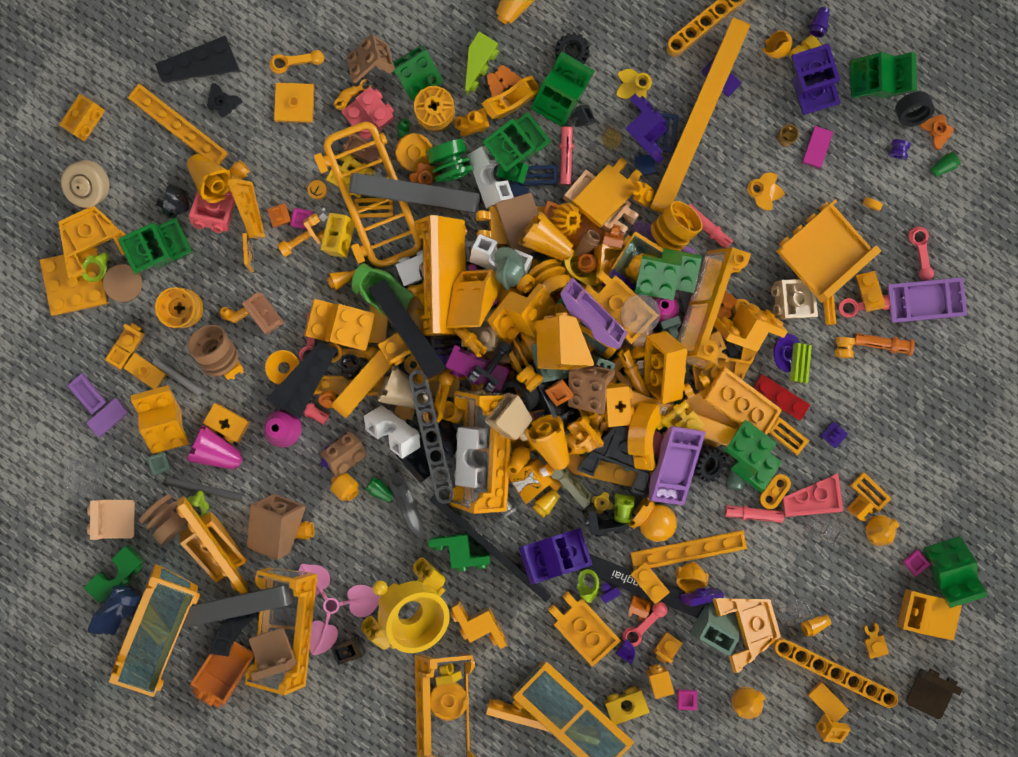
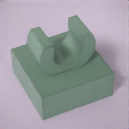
[658,316,681,339]

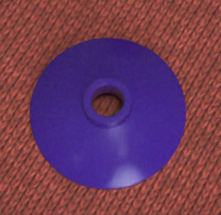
[773,334,800,372]

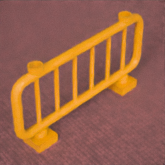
[314,121,422,268]

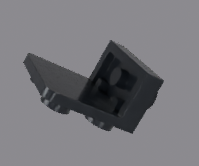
[582,503,630,537]

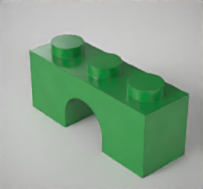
[84,545,145,604]

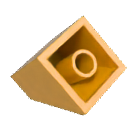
[536,313,594,370]

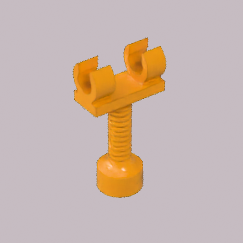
[277,213,325,257]

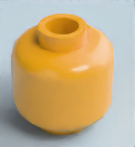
[330,473,359,501]

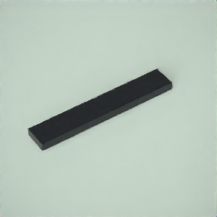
[368,279,446,379]

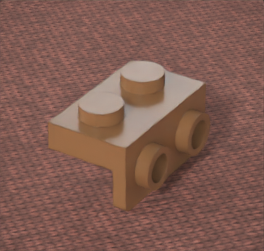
[320,432,367,478]

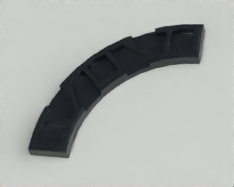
[209,588,298,657]

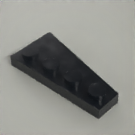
[155,36,240,83]
[266,341,337,418]

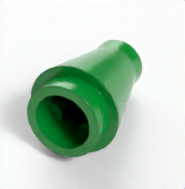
[930,151,961,178]
[365,477,394,503]

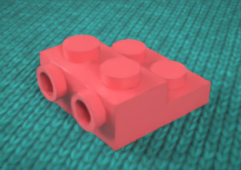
[341,87,395,140]
[189,190,235,233]

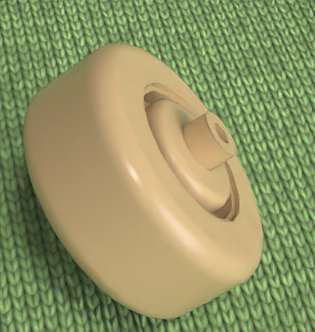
[61,160,109,208]

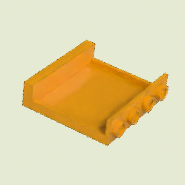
[776,199,881,303]

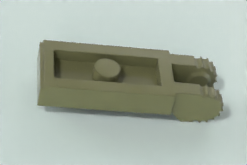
[551,467,592,508]

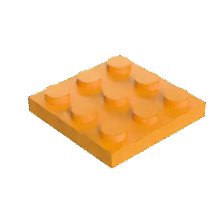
[40,248,109,316]

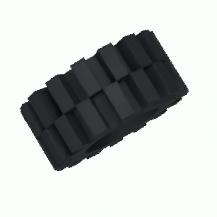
[555,32,590,64]
[693,445,727,482]

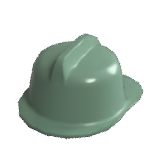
[495,247,526,290]

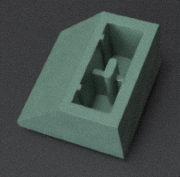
[690,602,740,656]

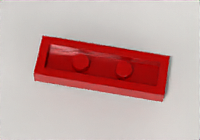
[753,374,810,421]

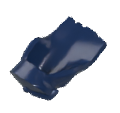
[87,585,142,635]

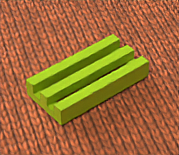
[790,343,812,383]

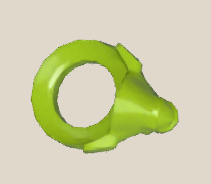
[82,252,109,282]
[187,491,209,518]
[576,569,599,603]

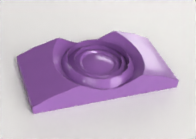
[887,277,967,323]
[560,278,628,349]
[649,426,706,505]

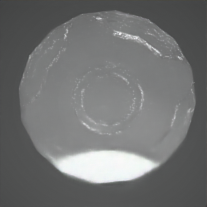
[621,294,660,333]

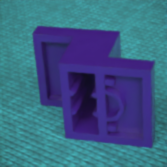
[791,44,841,116]
[625,94,668,164]
[519,528,592,585]

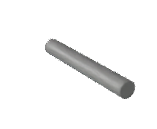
[152,358,203,396]

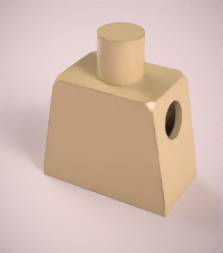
[484,393,532,441]

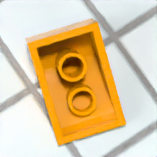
[180,511,247,583]

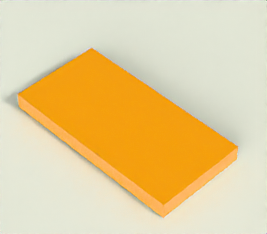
[702,367,782,435]

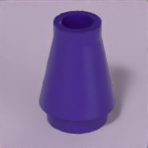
[809,7,830,37]

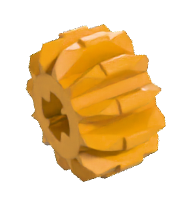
[551,203,582,236]

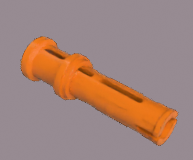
[854,333,915,356]

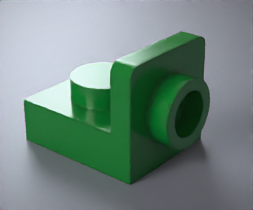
[496,163,529,184]

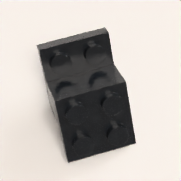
[395,419,457,484]

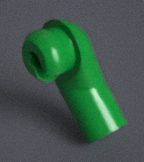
[397,118,410,139]

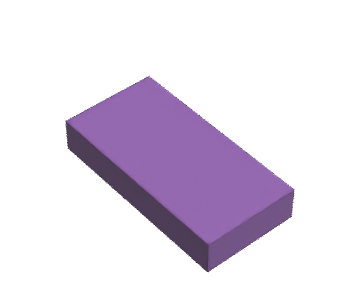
[67,373,107,415]
[86,398,129,438]

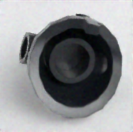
[156,183,189,218]

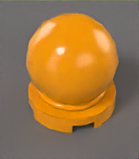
[629,493,677,542]

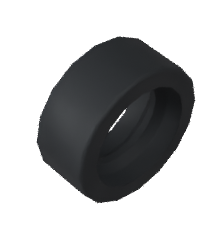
[895,91,935,127]
[501,376,539,412]

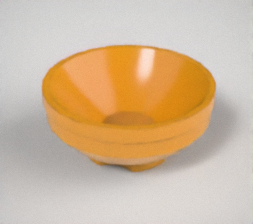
[265,350,300,385]

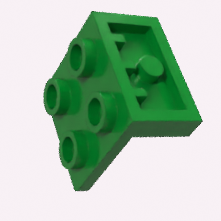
[393,45,444,101]

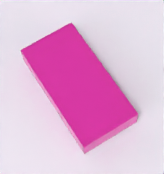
[802,126,833,169]

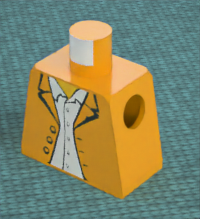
[509,459,554,504]

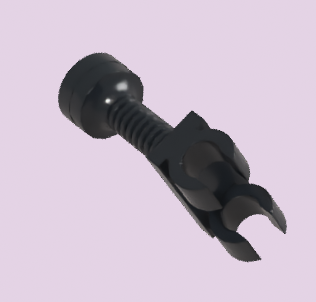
[467,340,513,394]

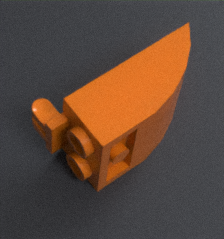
[190,642,255,708]

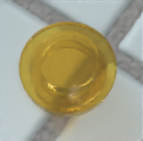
[602,129,621,149]

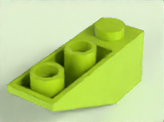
[465,31,500,95]

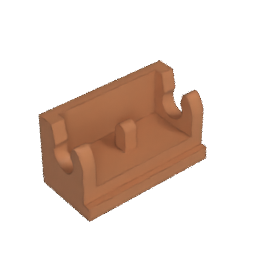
[343,134,381,169]
[242,292,285,335]

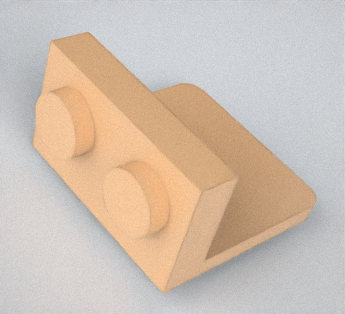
[87,500,135,540]

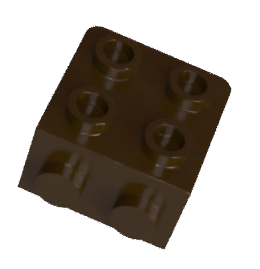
[906,668,963,719]

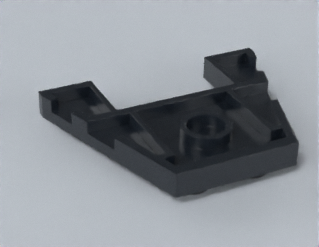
[577,426,650,497]

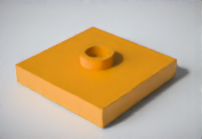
[274,83,315,123]

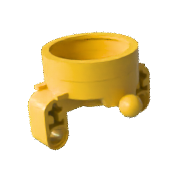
[361,557,449,653]

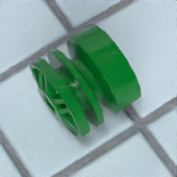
[425,138,474,183]

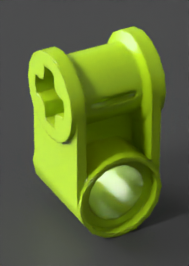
[613,493,634,523]

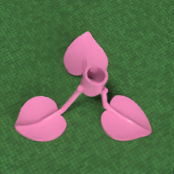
[298,564,380,655]

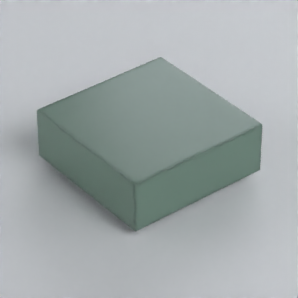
[146,451,172,476]

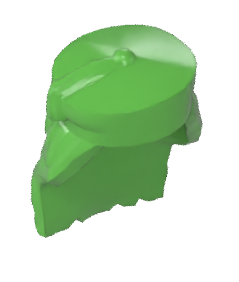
[351,263,414,315]

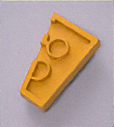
[227,178,265,239]

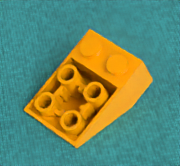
[446,270,502,328]
[897,589,962,641]

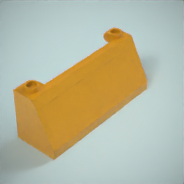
[415,215,467,336]

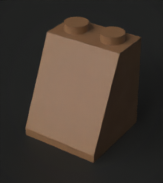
[247,494,305,560]

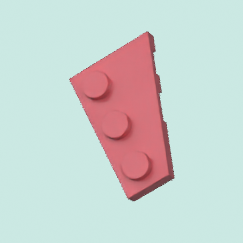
[782,474,843,517]

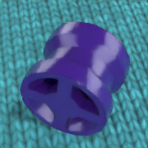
[888,139,911,160]

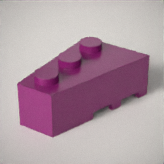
[445,345,511,393]

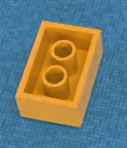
[643,331,688,404]

